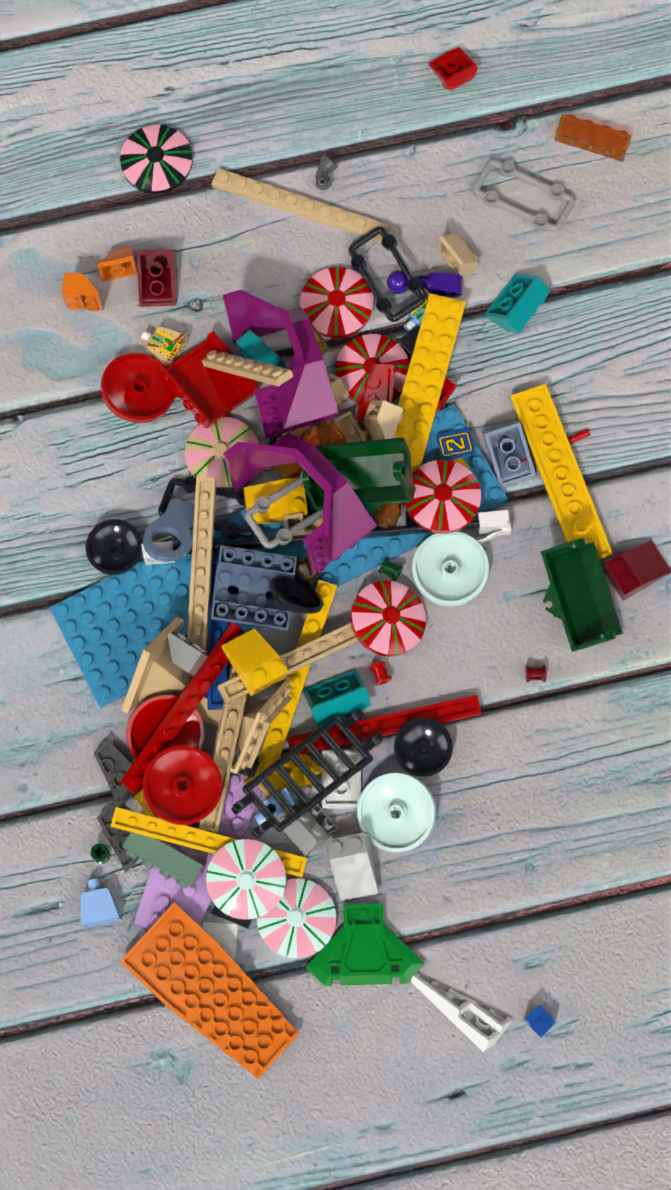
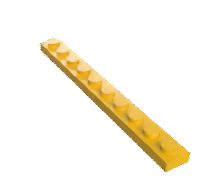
[258,580,337,763]
[110,807,307,877]

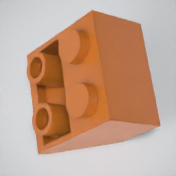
[62,272,104,312]

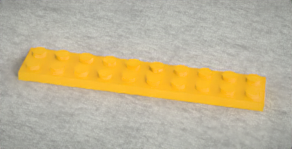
[395,294,466,473]
[510,384,613,560]

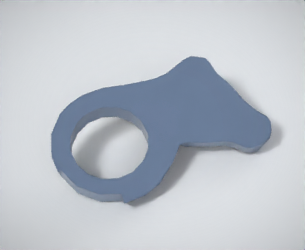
[143,498,216,562]

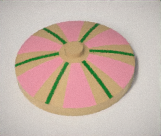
[185,417,259,490]

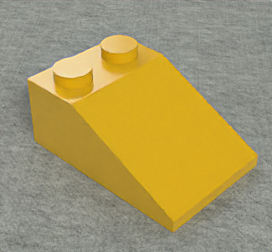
[244,478,308,525]
[221,628,289,697]

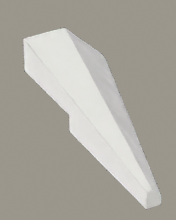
[411,973,512,1052]

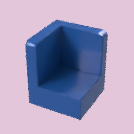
[524,1005,556,1037]

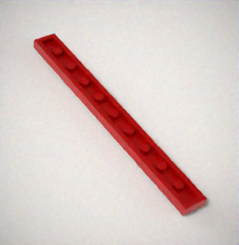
[120,623,245,794]
[287,695,481,754]

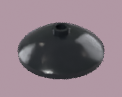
[85,519,143,575]
[269,576,324,614]
[394,718,453,777]

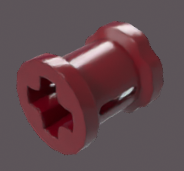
[525,665,546,682]

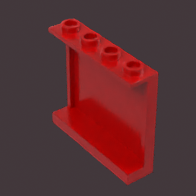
[159,331,260,429]

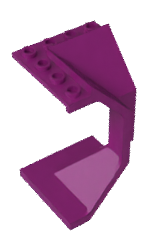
[222,289,338,438]
[223,432,376,575]

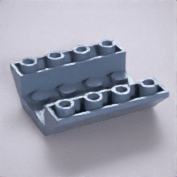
[211,545,297,631]

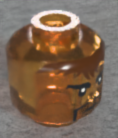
[373,503,401,529]

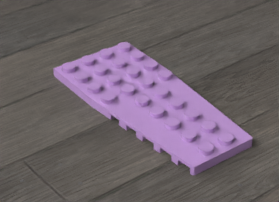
[134,772,263,930]

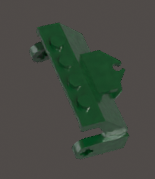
[302,437,416,515]
[541,538,624,652]

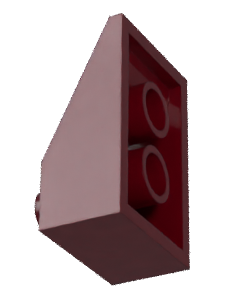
[136,249,177,307]
[603,540,671,601]

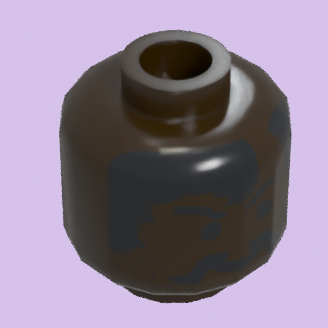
[295,557,322,586]

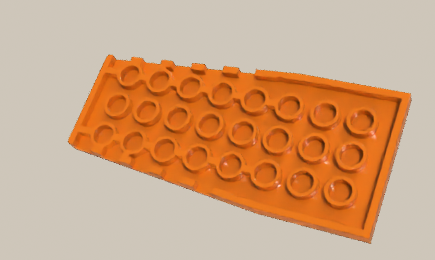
[120,902,299,1079]

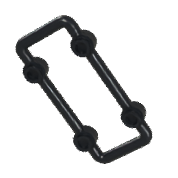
[348,227,426,322]
[158,476,254,539]

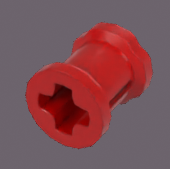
[369,661,392,686]

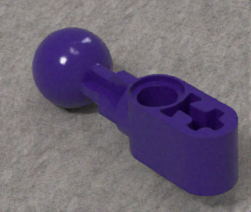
[387,270,463,298]

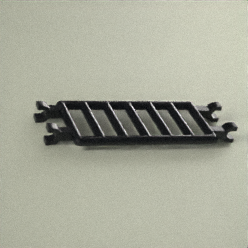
[231,709,384,840]

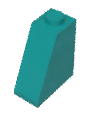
[236,330,287,369]

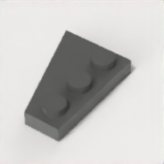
[93,739,142,808]
[97,804,139,873]

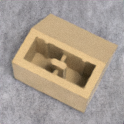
[364,400,403,440]

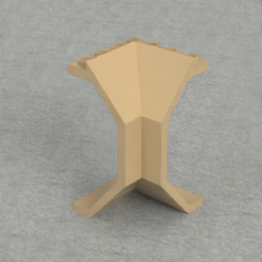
[121,617,292,774]

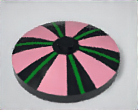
[120,125,193,194]

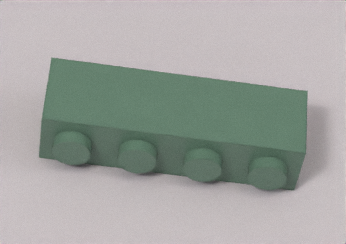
[122,832,204,889]

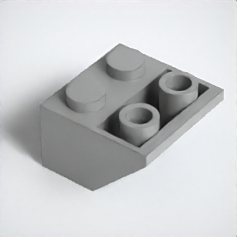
[167,632,208,676]
[283,804,339,856]

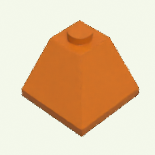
[97,247,138,282]

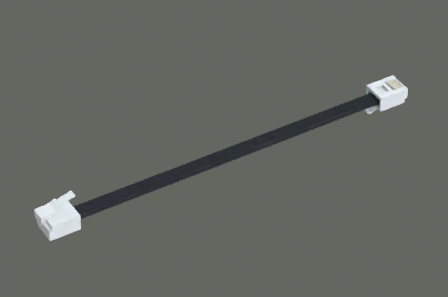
[141,510,511,565]

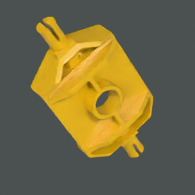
[243,753,326,797]

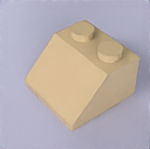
[438,233,479,278]

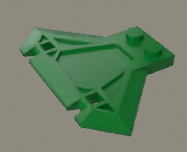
[306,903,425,986]

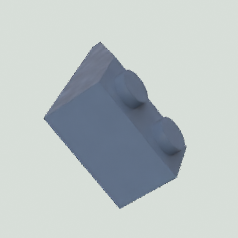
[481,420,536,487]

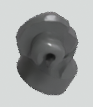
[315,154,338,191]

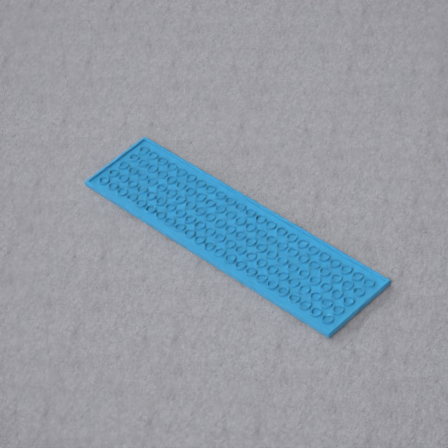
[50,404,508,708]

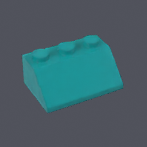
[484,273,550,333]
[303,669,372,727]

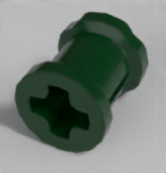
[378,558,403,581]
[90,843,110,864]

